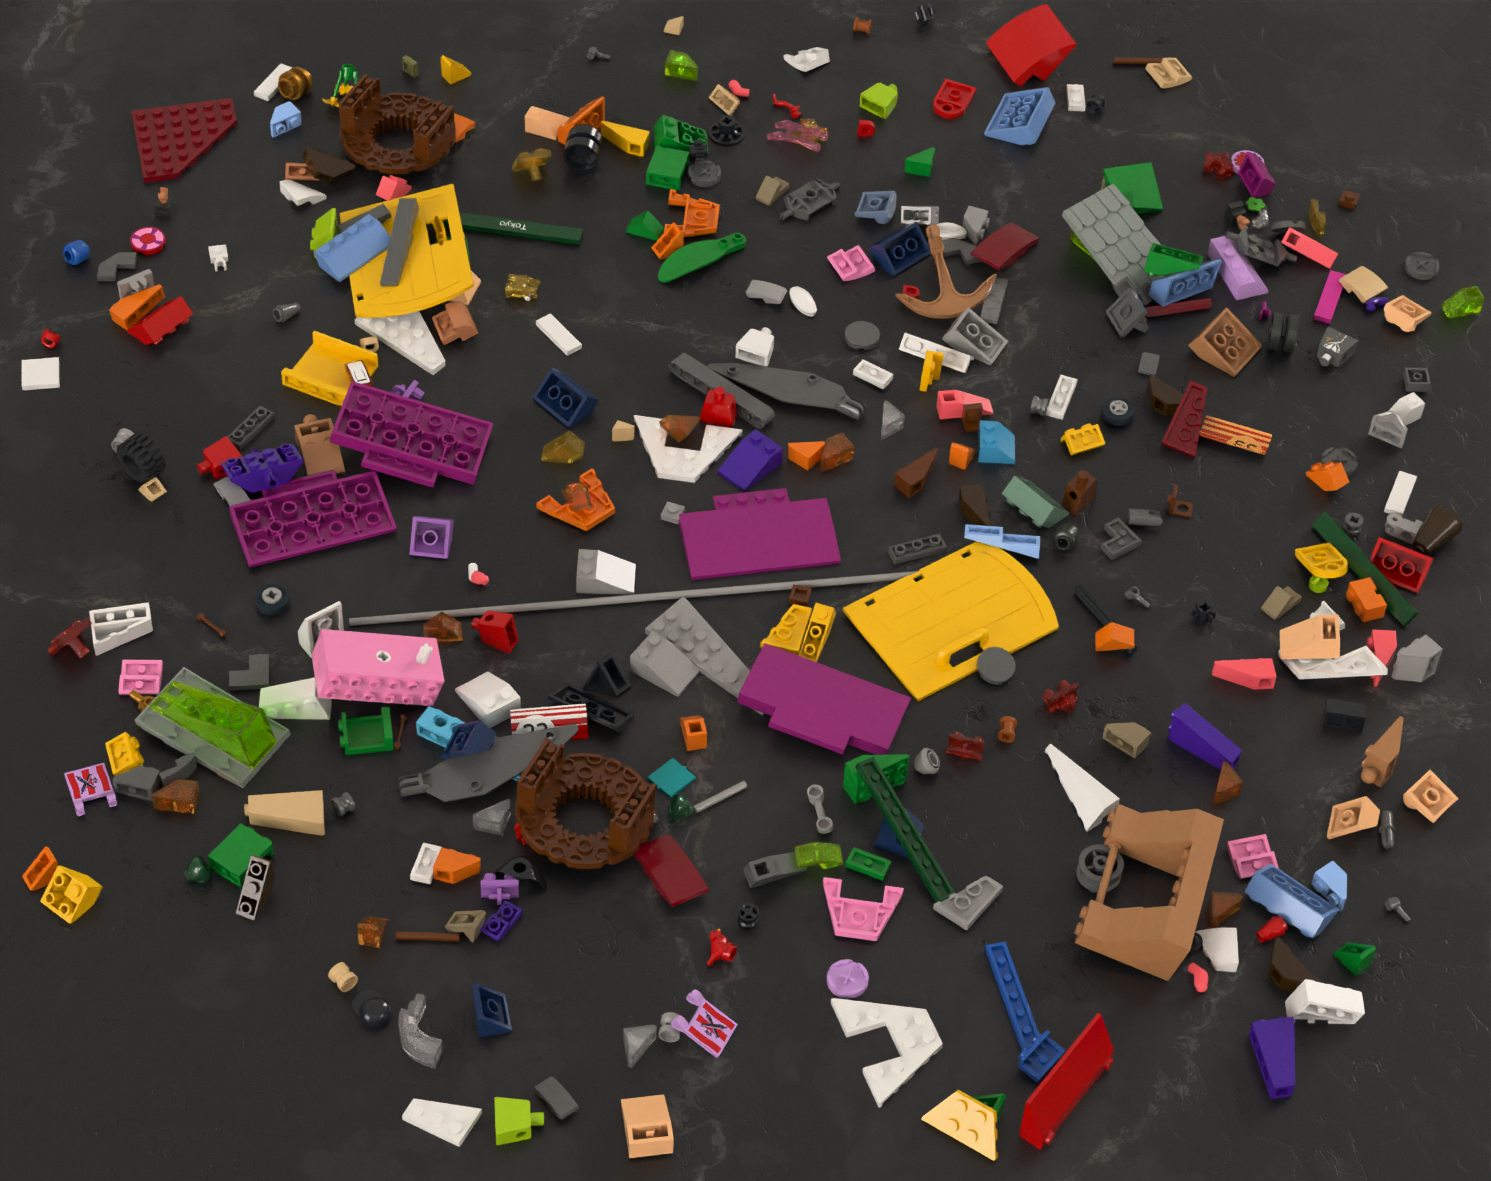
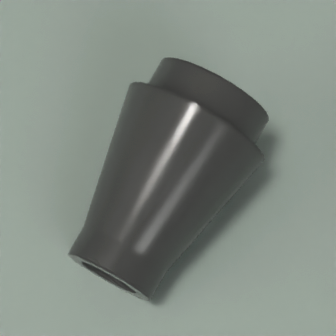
[273,302,301,322]

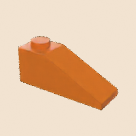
[109,284,165,330]

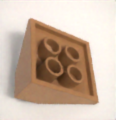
[1188,307,1262,377]

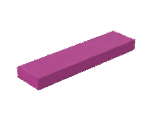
[1313,270,1346,324]

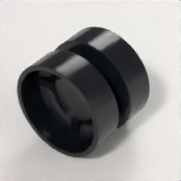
[563,125,602,171]

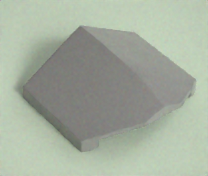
[1368,411,1408,449]

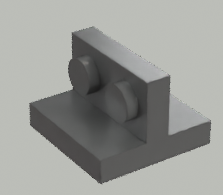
[1106,287,1149,337]

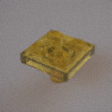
[512,148,552,182]

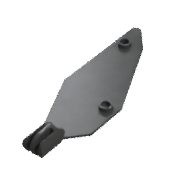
[708,363,868,420]
[398,724,578,802]

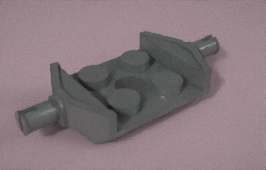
[780,179,841,221]
[1225,227,1297,267]

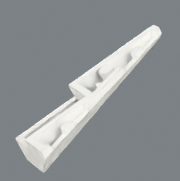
[1045,744,1120,832]

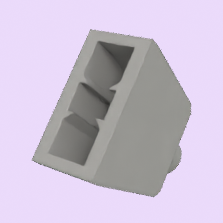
[901,206,939,225]

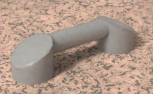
[807,784,833,834]

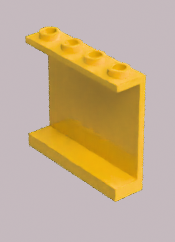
[281,331,378,407]

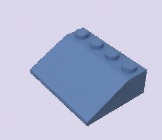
[984,87,1055,145]

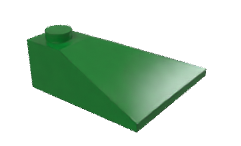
[1103,162,1163,214]

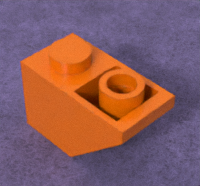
[1305,461,1349,491]
[680,715,707,751]
[433,847,481,884]

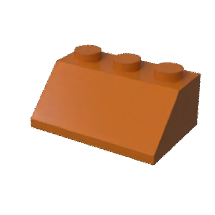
[557,97,605,145]

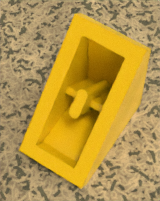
[441,55,472,84]

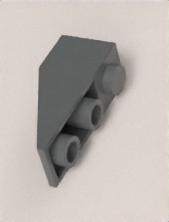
[743,851,807,888]

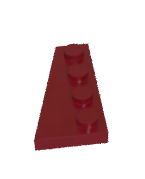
[1161,380,1207,459]

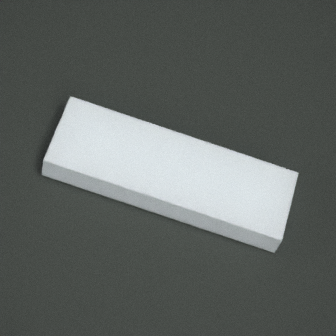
[254,64,292,101]
[536,313,582,356]
[1045,375,1078,420]
[1384,471,1417,517]

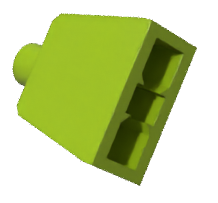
[859,83,898,119]
[494,1097,544,1145]

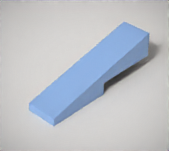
[964,524,1040,559]

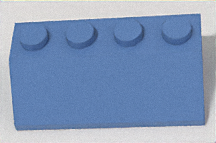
[314,214,390,282]
[1148,259,1222,307]
[1244,864,1339,938]

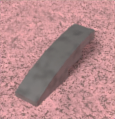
[980,277,1009,324]

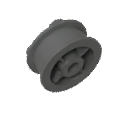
[1076,844,1124,893]

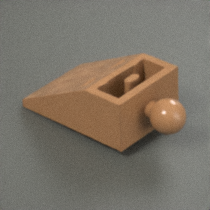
[294,414,345,476]
[1361,716,1404,788]

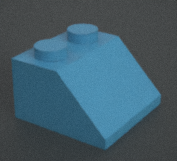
[978,420,1015,464]

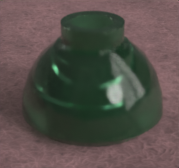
[668,793,694,821]
[184,855,212,882]

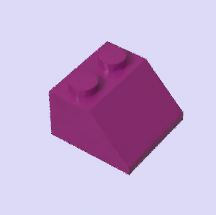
[1238,152,1275,198]

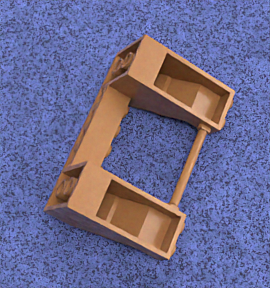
[1074,804,1224,981]

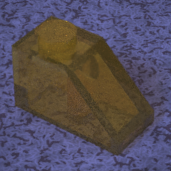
[541,430,585,464]

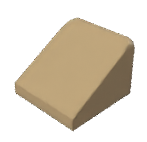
[664,16,684,35]
[612,420,634,442]
[138,477,167,502]

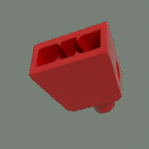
[699,387,738,428]
[197,436,243,479]
[471,610,519,653]

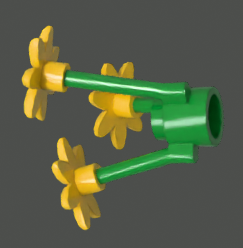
[322,64,358,107]

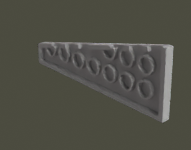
[645,597,765,716]

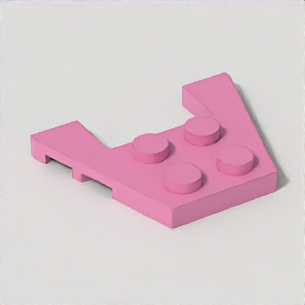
[823,877,904,941]

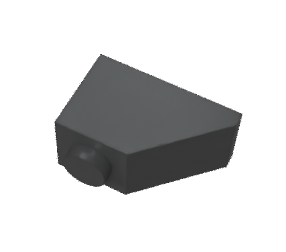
[112,766,161,801]

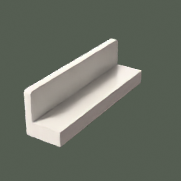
[899,333,974,373]

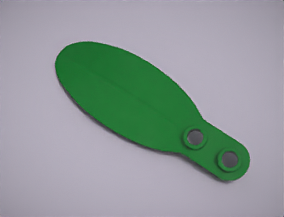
[658,233,746,283]

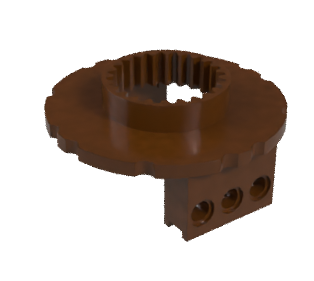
[339,74,456,174]
[515,738,657,869]

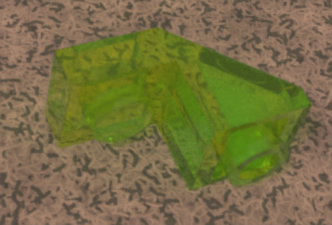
[795,842,843,869]

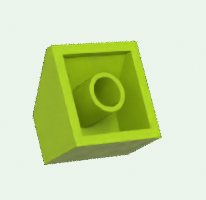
[310,208,338,258]

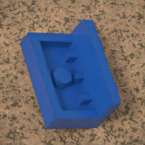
[1018,1030,1066,1083]

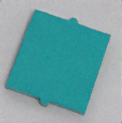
[647,758,696,799]

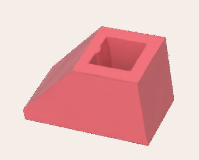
[376,175,412,200]

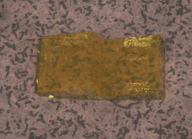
[1308,199,1326,236]

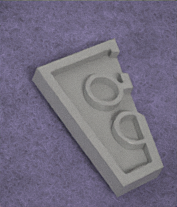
[933,876,1003,930]

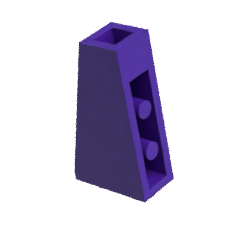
[1168,703,1242,775]
[1249,1017,1295,1099]

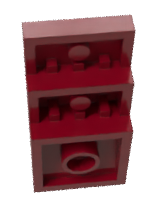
[970,222,1039,270]
[633,834,709,907]

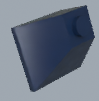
[440,720,497,760]

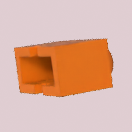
[1346,577,1387,622]

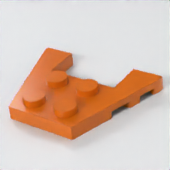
[664,189,720,237]
[536,468,615,531]

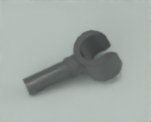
[586,46,611,60]
[1124,586,1150,608]
[1385,897,1411,922]

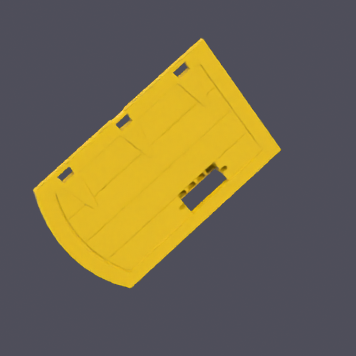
[340,184,474,318]
[842,541,1059,702]

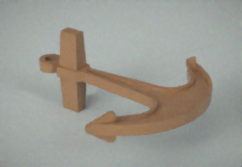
[895,225,997,319]

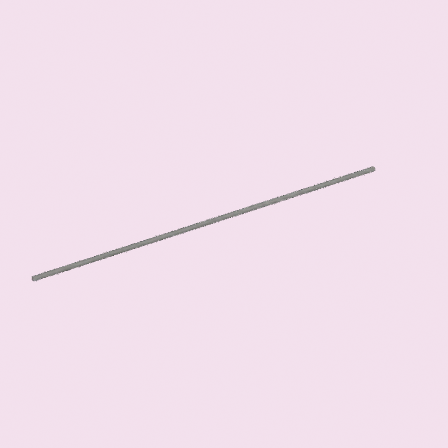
[349,571,922,626]

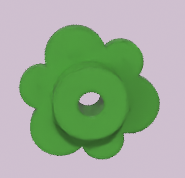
[1246,197,1265,212]

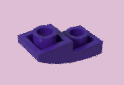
[480,900,523,941]

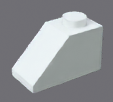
[1389,392,1425,425]

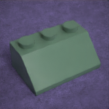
[1002,476,1070,528]

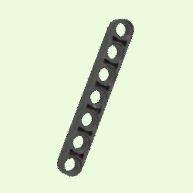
[669,353,775,429]

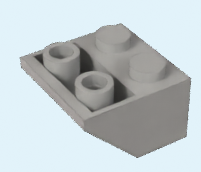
[1391,635,1443,682]

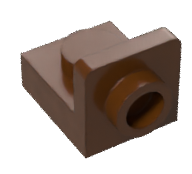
[962,403,983,433]

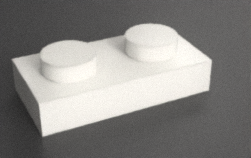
[1066,84,1086,111]
[853,359,893,390]
[410,843,443,884]

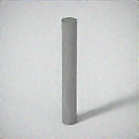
[692,781,748,813]

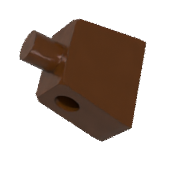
[1061,470,1097,516]

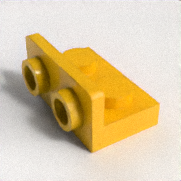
[919,350,944,392]
[1060,424,1106,456]
[105,732,144,776]

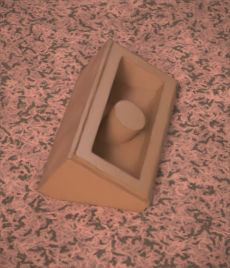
[285,163,320,181]

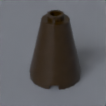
[1413,505,1462,555]

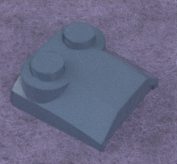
[855,191,897,224]

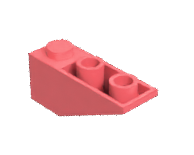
[1281,227,1338,269]
[936,390,993,419]
[1366,629,1397,687]
[1212,658,1277,690]

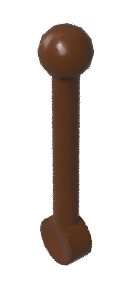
[197,613,227,637]
[393,714,407,750]

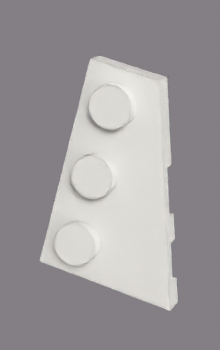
[402,1099,482,1147]

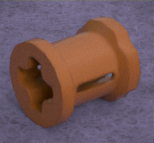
[853,17,872,34]
[998,716,1017,743]

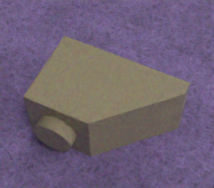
[1103,722,1151,759]

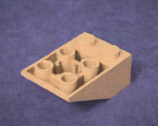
[1280,615,1340,659]
[621,1094,674,1158]

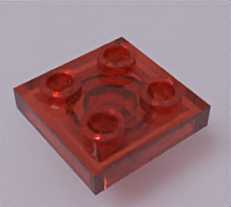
[47,618,92,659]

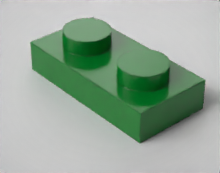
[845,847,891,881]

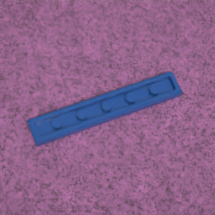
[985,941,1039,1051]

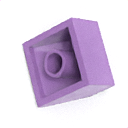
[409,516,454,559]

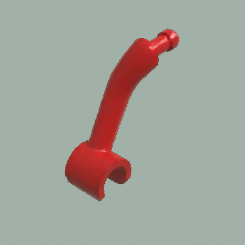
[772,94,802,118]

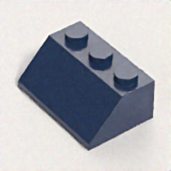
[868,222,931,276]
[532,368,599,428]

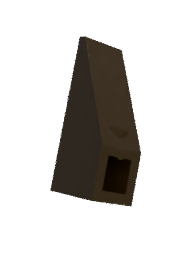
[959,485,993,526]

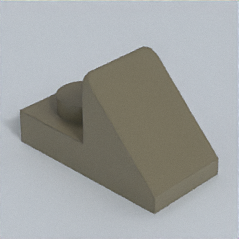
[756,176,789,206]
[1261,586,1302,620]
[445,910,486,943]

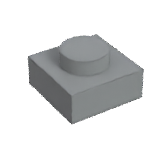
[661,501,685,524]

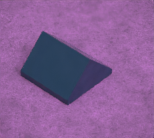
[873,808,924,859]
[472,983,512,1037]

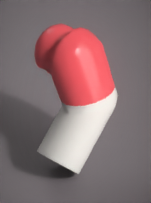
[468,563,489,585]

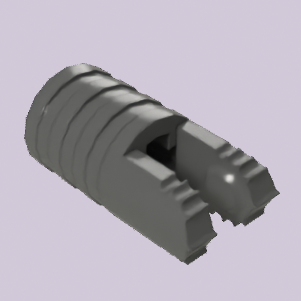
[1127,508,1163,526]

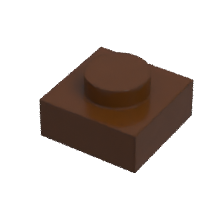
[1338,190,1360,210]
[789,584,812,607]

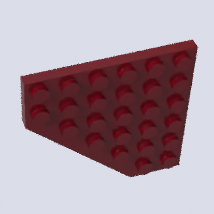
[131,98,237,183]

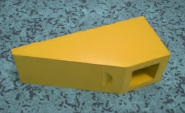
[601,121,650,157]
[798,603,836,662]

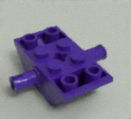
[221,444,303,493]

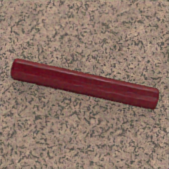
[1145,298,1212,317]

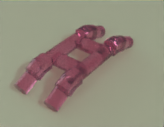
[767,120,829,152]

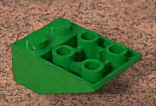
[653,114,709,156]
[843,754,910,804]

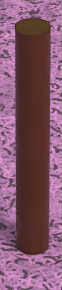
[1113,57,1162,64]
[396,931,460,942]

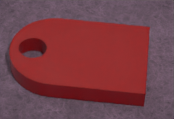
[933,79,976,119]

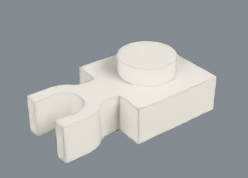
[208,244,228,272]

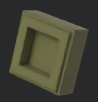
[402,55,418,78]

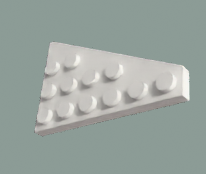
[355,311,445,375]

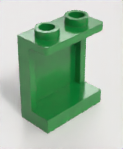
[646,146,689,191]
[338,707,394,755]
[208,823,274,888]

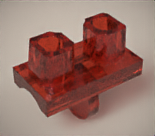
[1203,151,1234,180]
[1043,679,1079,713]
[946,732,985,761]

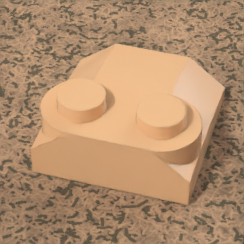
[1384,295,1432,332]
[1403,770,1458,823]

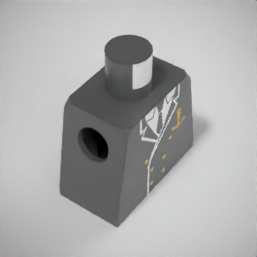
[1317,327,1358,367]

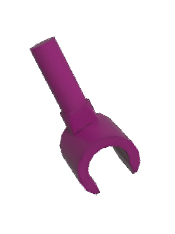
[1259,302,1271,320]

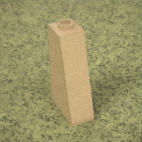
[244,790,325,836]

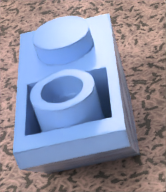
[270,101,302,137]
[1311,861,1347,911]

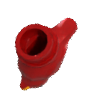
[706,929,737,967]

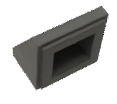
[1138,352,1160,376]

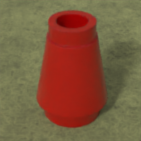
[1255,916,1288,943]

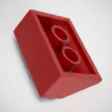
[127,296,193,345]
[1370,537,1434,593]

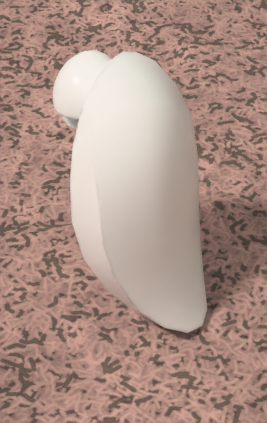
[932,222,967,240]
[789,286,817,316]

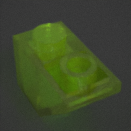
[1441,286,1485,318]

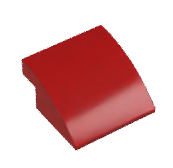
[985,4,1077,86]

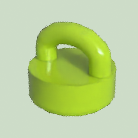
[1309,575,1329,593]

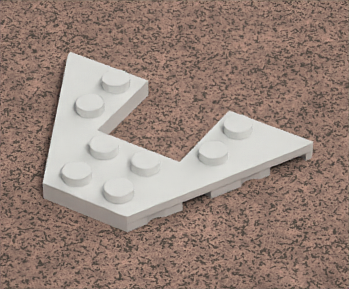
[634,415,742,483]
[1278,601,1388,679]
[831,998,943,1108]

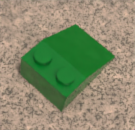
[1144,243,1204,276]

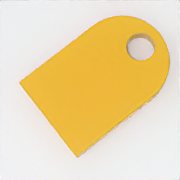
[1295,542,1348,578]

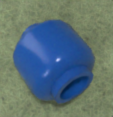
[63,240,90,265]

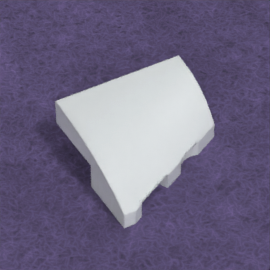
[783,47,830,72]
[279,180,327,206]
[1196,928,1239,972]

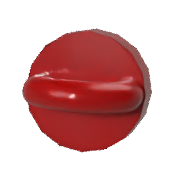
[41,329,61,348]

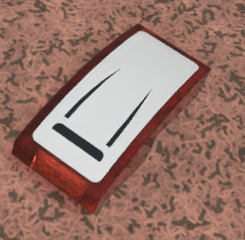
[345,360,373,387]

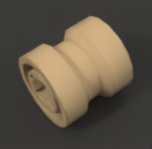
[328,962,358,992]

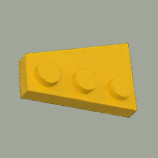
[760,604,812,655]

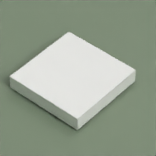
[22,357,60,390]

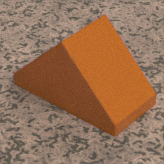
[651,222,684,259]
[787,441,825,471]
[949,442,977,470]
[1095,622,1135,651]
[22,846,58,891]

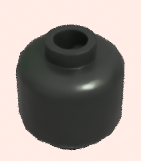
[1053,523,1080,551]

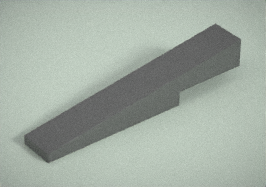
[380,198,419,286]

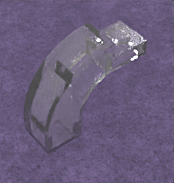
[398,993,443,1069]

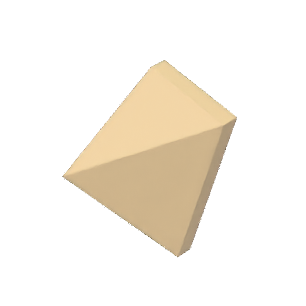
[709,84,740,116]

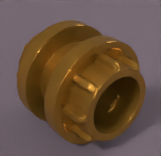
[278,66,313,100]

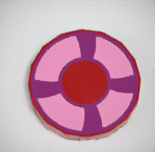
[130,227,166,255]

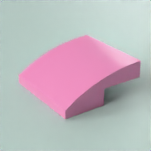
[827,245,875,281]
[119,660,163,695]
[1226,834,1279,879]

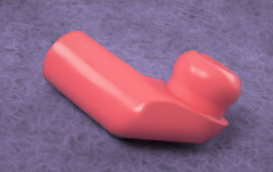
[729,80,750,97]
[1188,963,1208,992]

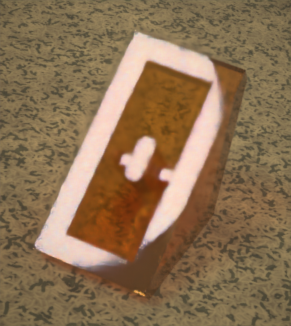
[659,415,700,443]
[423,612,463,642]
[1213,761,1243,805]
[1209,891,1244,929]
[357,916,387,948]

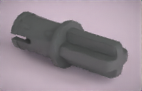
[1379,810,1395,849]

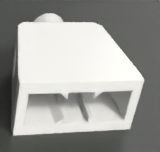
[735,327,774,367]

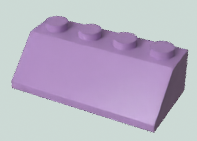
[1208,236,1268,300]

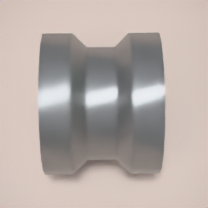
[1030,396,1049,416]

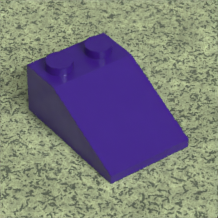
[718,429,783,492]

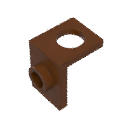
[1167,484,1193,518]

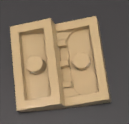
[1145,58,1192,88]
[1339,266,1388,304]

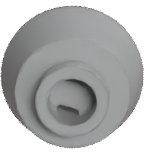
[914,748,940,774]

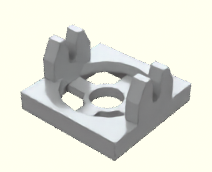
[117,269,154,299]

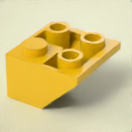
[40,865,103,924]

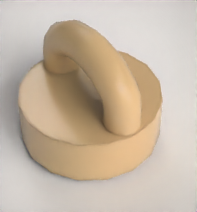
[359,336,379,353]

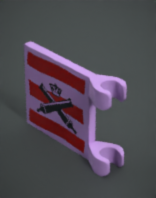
[64,763,117,816]
[671,989,738,1058]

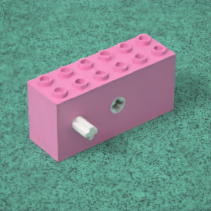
[311,629,444,706]

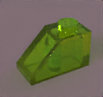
[665,50,698,81]

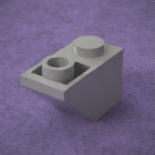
[962,206,990,245]

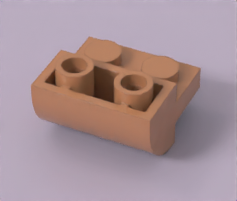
[432,302,478,345]

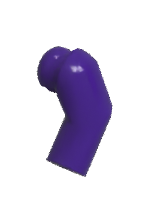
[1365,297,1388,311]

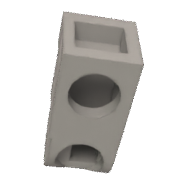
[1384,513,1423,545]

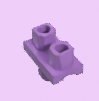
[392,380,425,401]
[481,873,519,905]

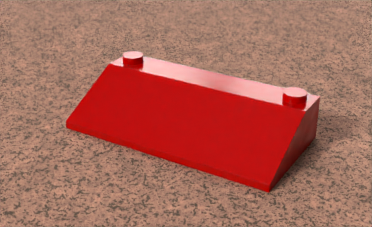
[1019,1013,1114,1150]

